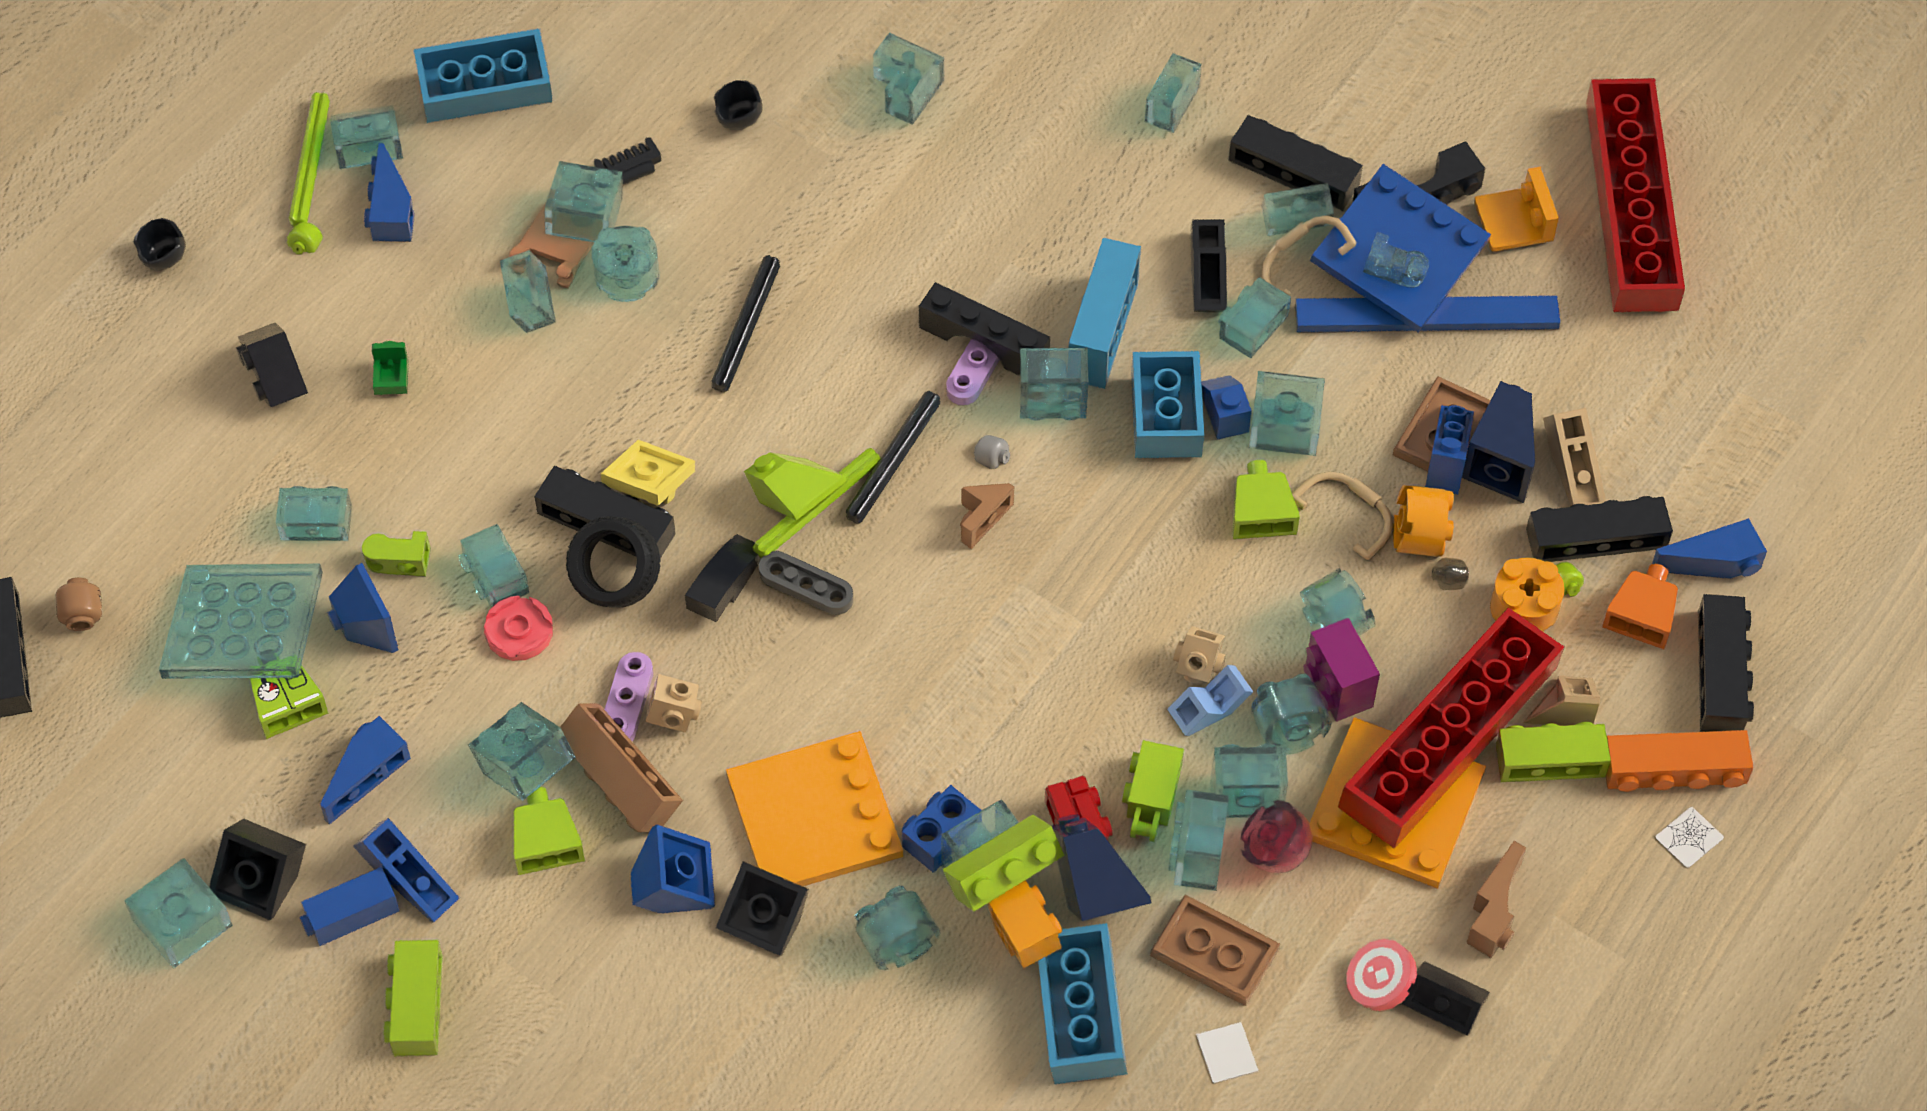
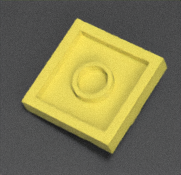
[601,440,695,506]

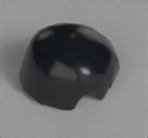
[714,80,763,130]
[133,218,186,271]

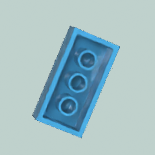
[414,28,553,123]
[1067,238,1141,389]
[1038,923,1128,1084]

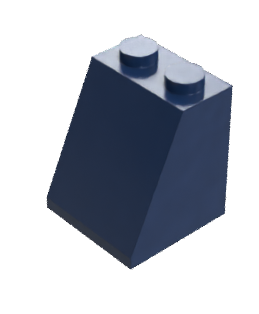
[1462,381,1535,503]
[1052,815,1152,921]

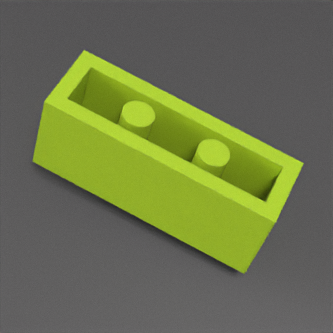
[1496,722,1611,782]
[942,814,1065,911]
[384,940,443,1056]

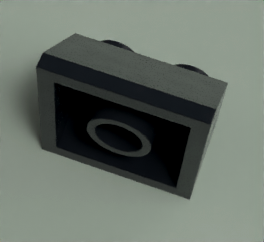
[207,818,306,920]

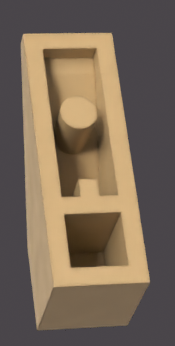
[1543,408,1606,506]

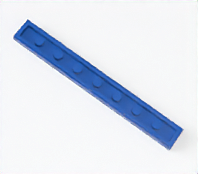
[1295,296,1560,332]

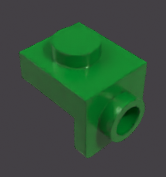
[372,341,409,395]

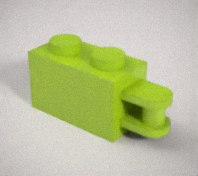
[1122,740,1184,842]

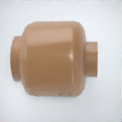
[55,577,102,631]

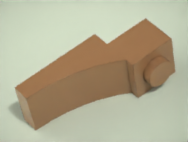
[1467,841,1526,958]

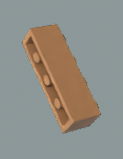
[555,703,683,832]

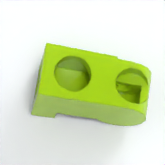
[362,531,431,577]

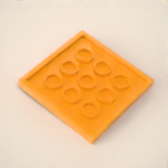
[1304,717,1486,889]
[726,731,903,886]

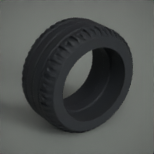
[566,517,661,608]

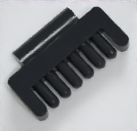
[593,137,662,186]

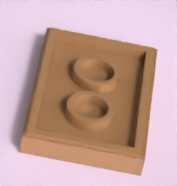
[1393,376,1490,471]
[1150,894,1280,1006]

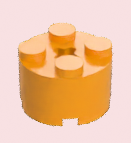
[1393,485,1454,557]
[1490,558,1564,632]

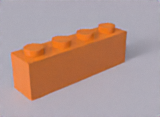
[1606,730,1754,792]

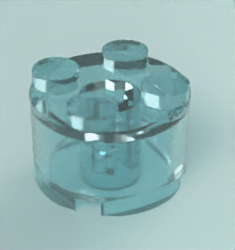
[592,226,660,302]
[1300,568,1375,636]
[1251,674,1332,755]
[855,886,940,970]

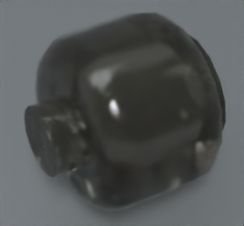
[1432,557,1469,590]

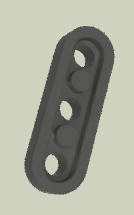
[759,551,854,615]

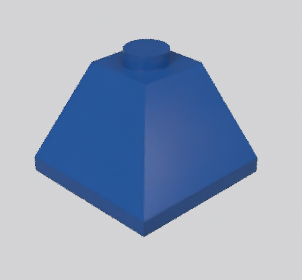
[327,563,399,653]
[631,824,715,914]

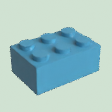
[1131,351,1204,458]

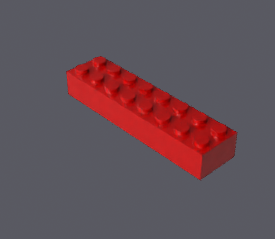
[1586,78,1685,312]
[1338,607,1565,849]

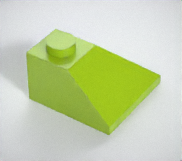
[744,452,847,520]

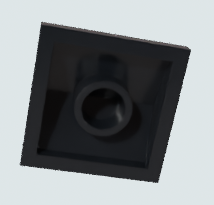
[716,861,809,956]

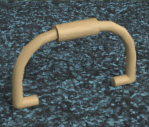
[1261,216,1356,304]
[1292,471,1393,560]

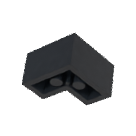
[236,323,308,407]

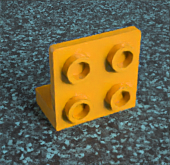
[1474,167,1559,251]

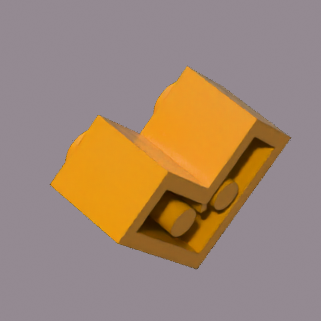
[987,880,1063,968]

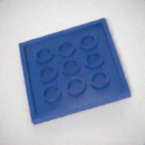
[1310,164,1491,333]

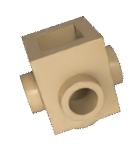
[1173,626,1226,684]
[645,674,702,732]

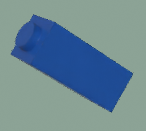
[299,867,400,946]

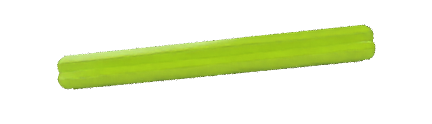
[289,92,330,227]
[753,448,880,558]

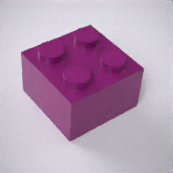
[1303,618,1380,722]

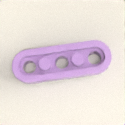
[946,339,999,405]
[604,652,653,742]

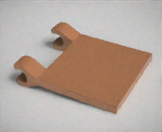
[509,199,606,288]

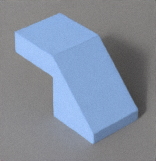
[1167,665,1253,736]

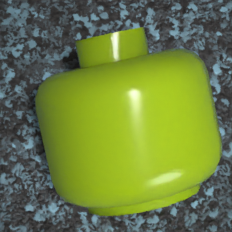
[287,222,323,255]
[1556,562,1584,597]

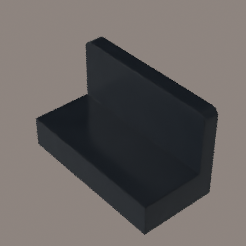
[1402,962,1490,1036]

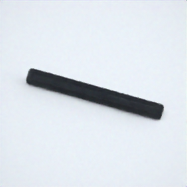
[711,255,780,392]
[846,391,940,524]

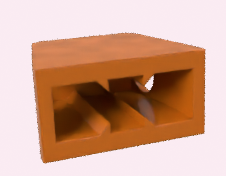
[1602,564,1678,650]

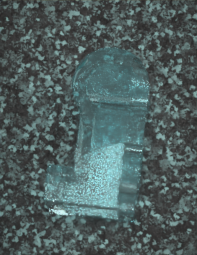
[1363,232,1429,288]

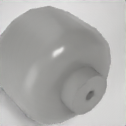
[974,435,1010,469]

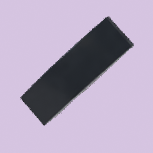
[1190,219,1227,312]
[685,534,761,623]

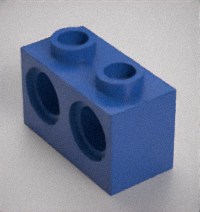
[902,785,982,873]

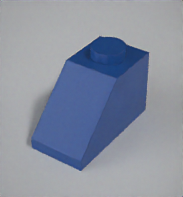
[1201,375,1252,440]

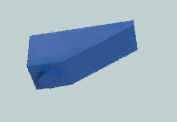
[1652,518,1767,579]
[320,716,411,825]
[353,818,460,923]

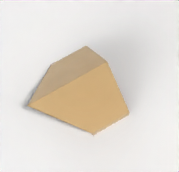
[1523,676,1600,726]

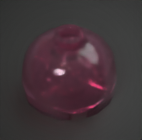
[1240,800,1313,874]

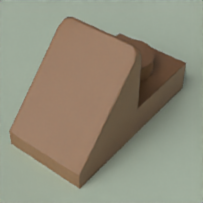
[960,483,1015,549]

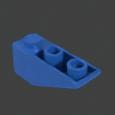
[364,143,415,242]
[1425,405,1474,495]

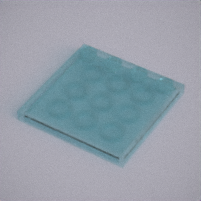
[159,563,323,679]

